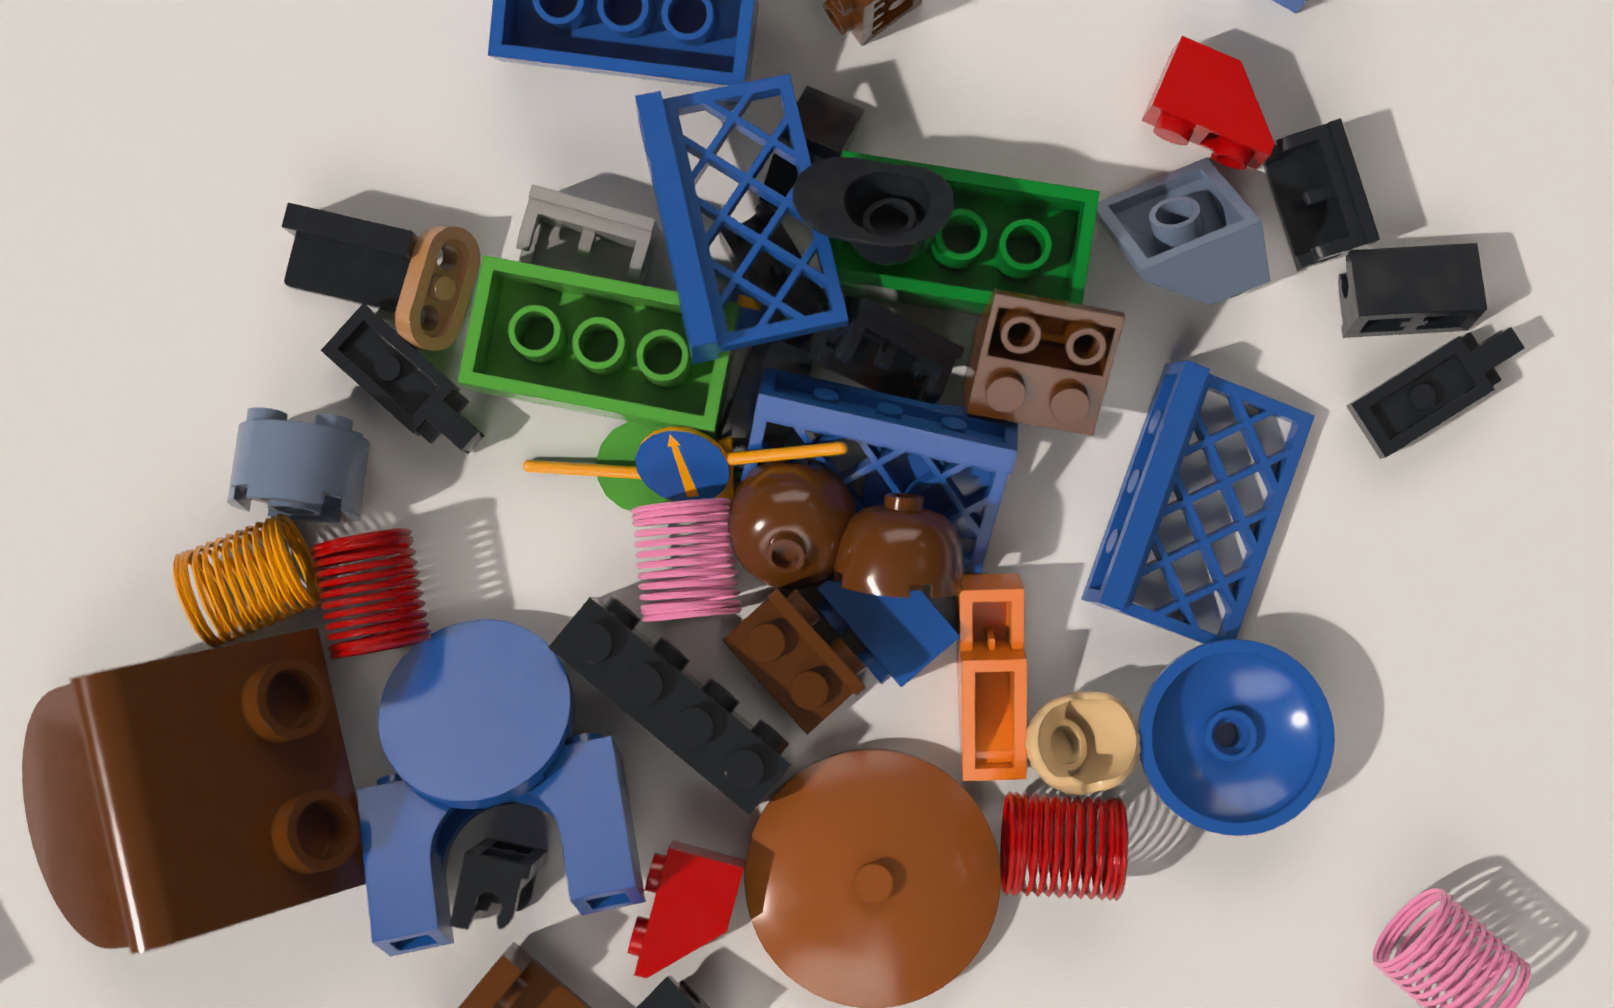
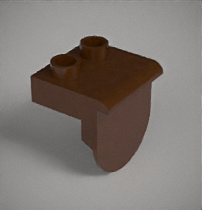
[22,627,366,954]

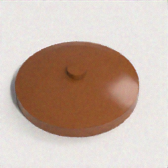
[744,748,1001,1008]

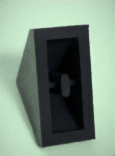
[759,86,865,214]

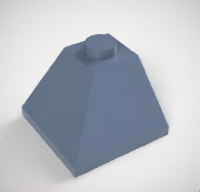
[1096,157,1270,305]

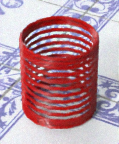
[309,528,433,660]
[1000,791,1129,901]

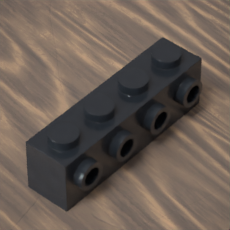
[548,595,792,815]

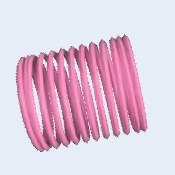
[630,498,742,622]
[1373,888,1531,1008]

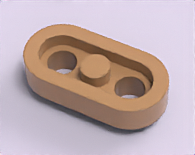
[395,225,480,351]

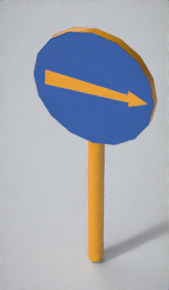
[635,426,848,501]

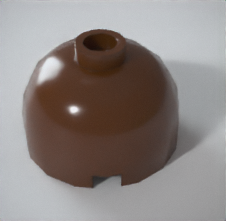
[728,460,856,590]
[832,493,964,598]

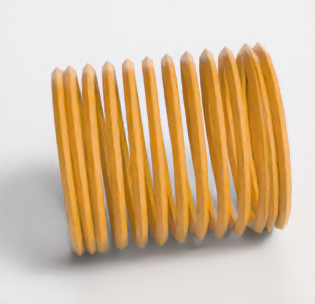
[172,513,322,648]

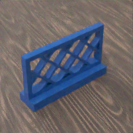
[635,73,849,364]
[1081,360,1315,644]
[741,367,1018,574]

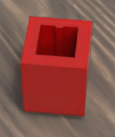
[1141,36,1275,170]
[627,840,746,979]

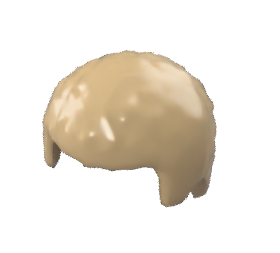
[1025,691,1141,795]

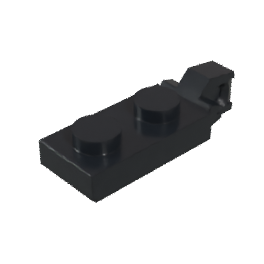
[321,303,485,455]
[1346,327,1525,459]

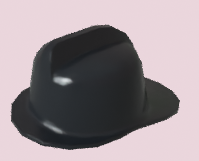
[793,157,954,266]

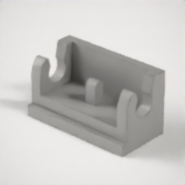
[516,184,660,285]

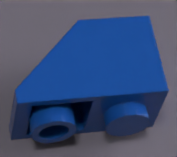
[815,580,960,687]

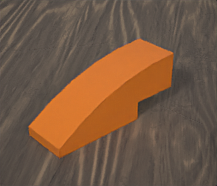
[956,573,1027,781]

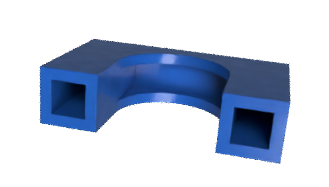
[356,733,646,957]

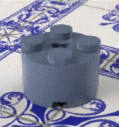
[227,407,370,523]

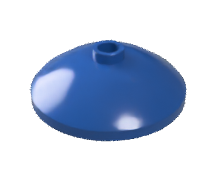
[1137,639,1335,836]

